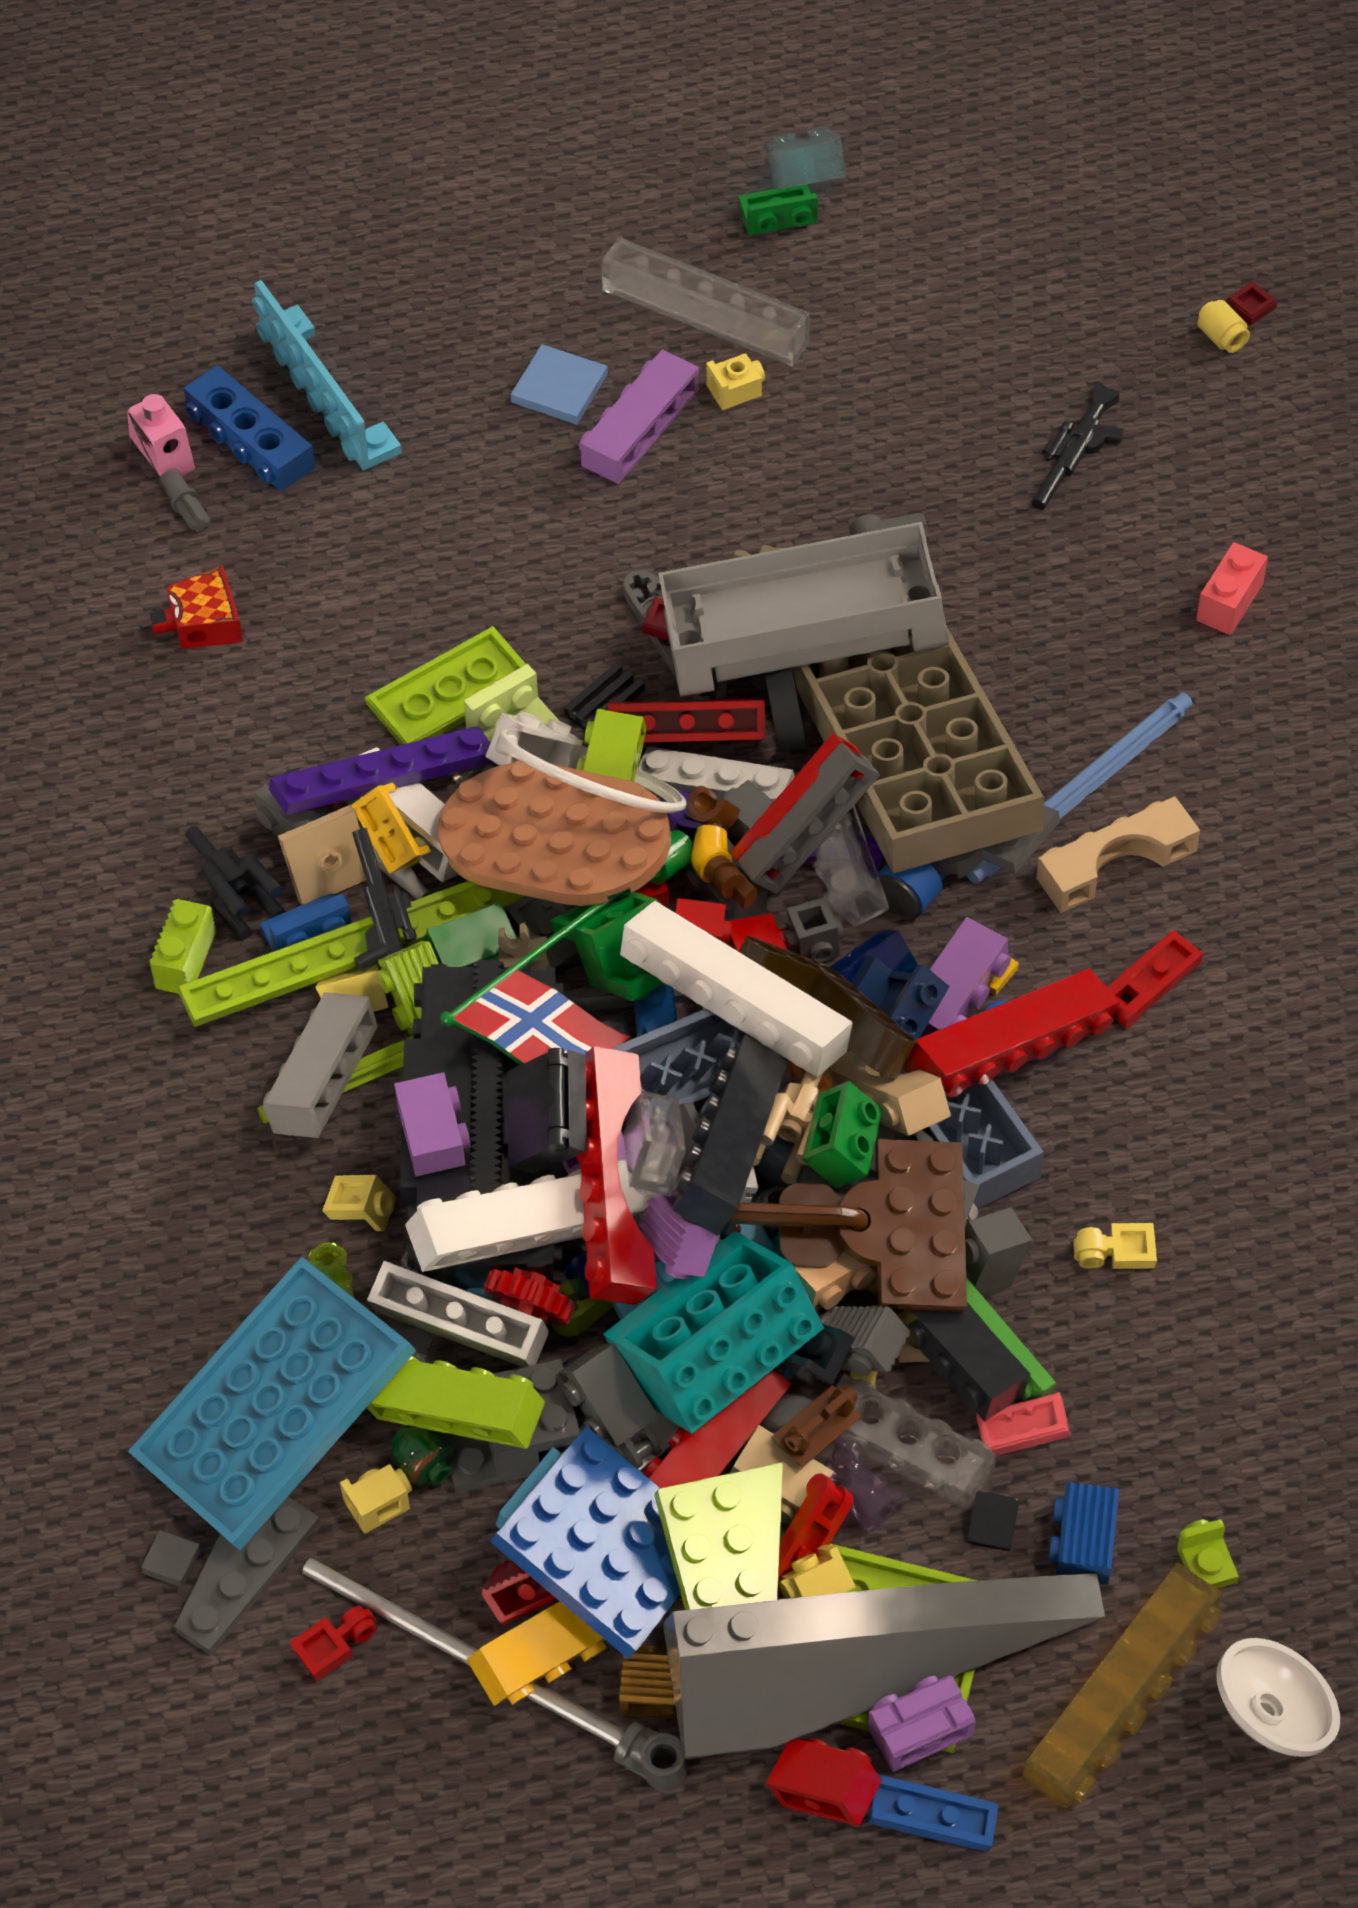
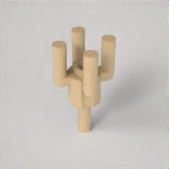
[753,1071,824,1184]

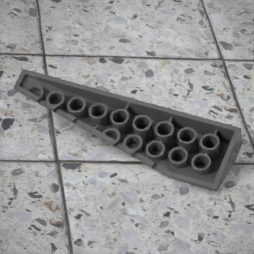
[663,1573,1105,1759]

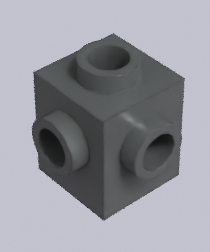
[784,897,844,963]

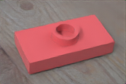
[976,1392,1071,1458]

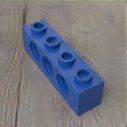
[183,365,315,492]

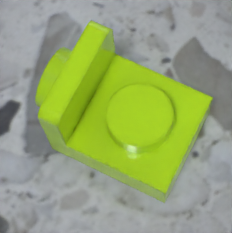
[1177,1519,1239,1594]

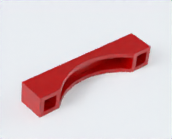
[577,1046,657,1305]

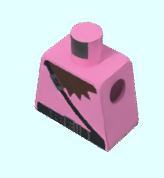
[127,394,195,479]

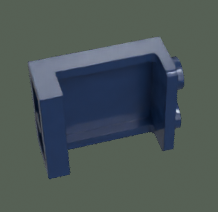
[851,956,950,1040]

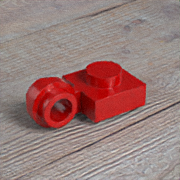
[289,1606,377,1682]

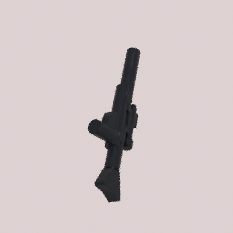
[1032,381,1124,510]
[352,827,417,1007]

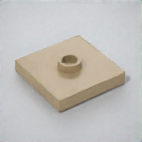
[278,805,366,905]

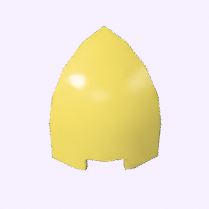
[315,964,389,1012]

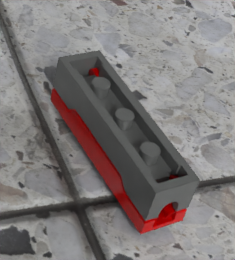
[730,733,880,894]

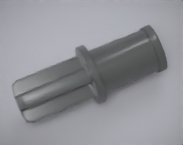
[159,469,210,533]

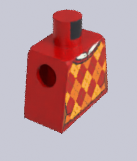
[149,566,243,649]

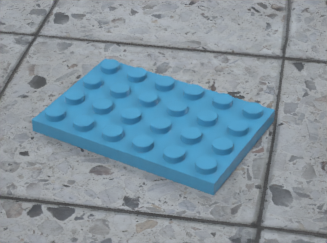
[128,1257,416,1551]

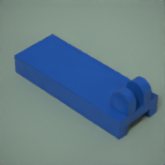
[868,1774,999,1852]

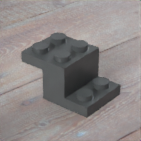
[442,1359,580,1493]

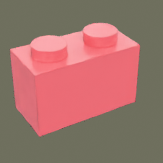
[1196,542,1268,635]

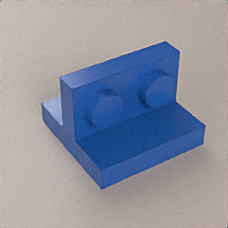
[260,893,351,952]

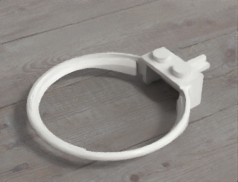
[486,711,687,813]

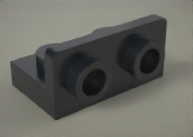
[774,1324,855,1385]

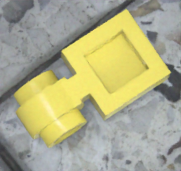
[1073,1223,1157,1269]

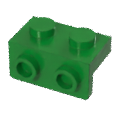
[738,183,818,236]

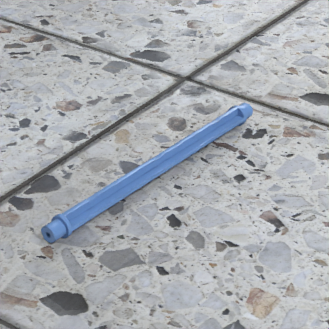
[967,692,1193,884]

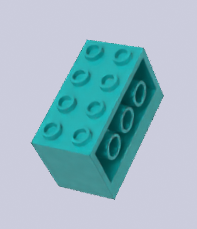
[603,1231,824,1434]

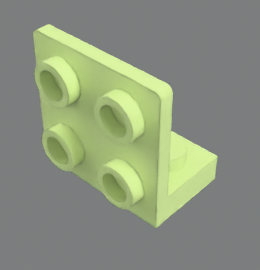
[464,664,559,742]

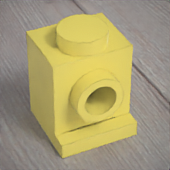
[706,353,765,410]
[340,1464,412,1534]
[779,1545,855,1599]

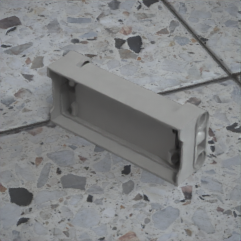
[658,522,949,697]

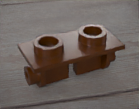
[771,1385,862,1469]

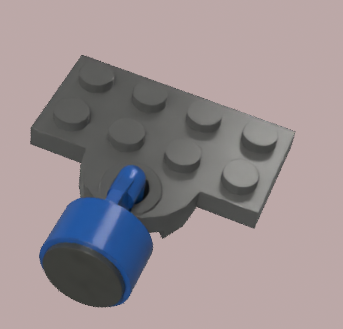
[874,805,1060,917]

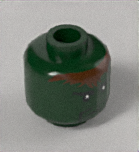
[391,1425,455,1486]

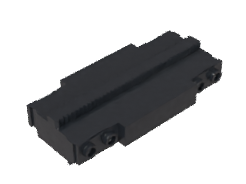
[400,960,568,1288]

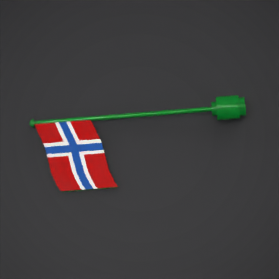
[440,830,693,1065]

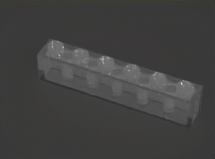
[602,237,810,367]

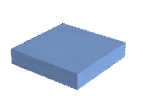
[511,344,608,425]

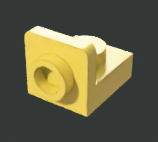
[322,1175,396,1231]

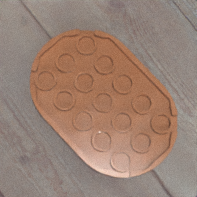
[438,760,671,906]

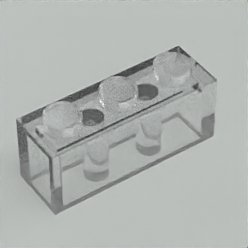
[624,1090,686,1197]

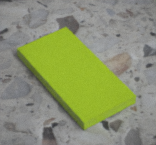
[365,626,526,745]

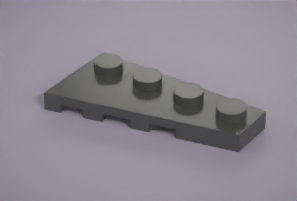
[174,1496,320,1656]

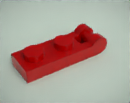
[1107,930,1203,1029]
[777,1473,853,1597]

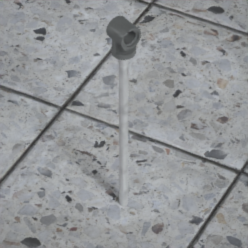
[303,1558,688,1792]

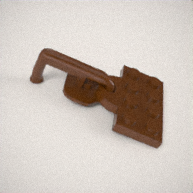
[719,1139,967,1311]

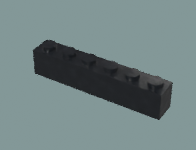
[672,1035,788,1236]

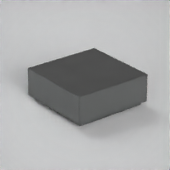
[141,1530,201,1588]

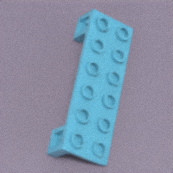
[252,280,402,471]

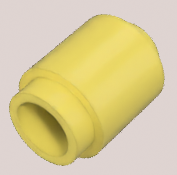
[1197,300,1250,353]

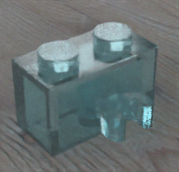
[765,127,847,189]

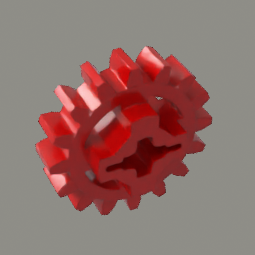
[482,1267,576,1326]

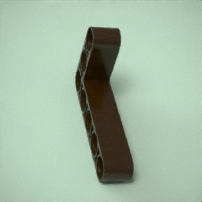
[738,936,916,1079]

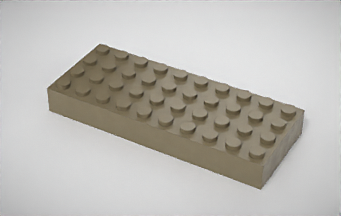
[792,628,1044,873]

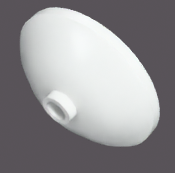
[1217,1638,1340,1757]

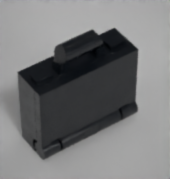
[502,1047,587,1174]

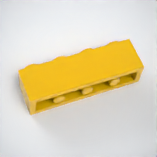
[466,1601,607,1706]

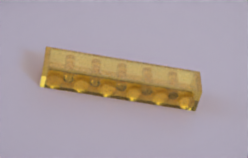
[1022,1563,1223,1811]

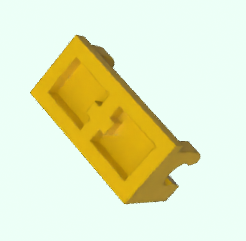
[351,783,432,874]

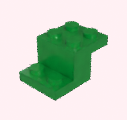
[550,890,664,1001]

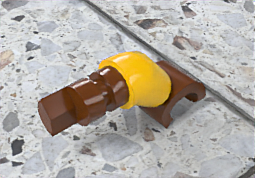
[686,786,757,909]

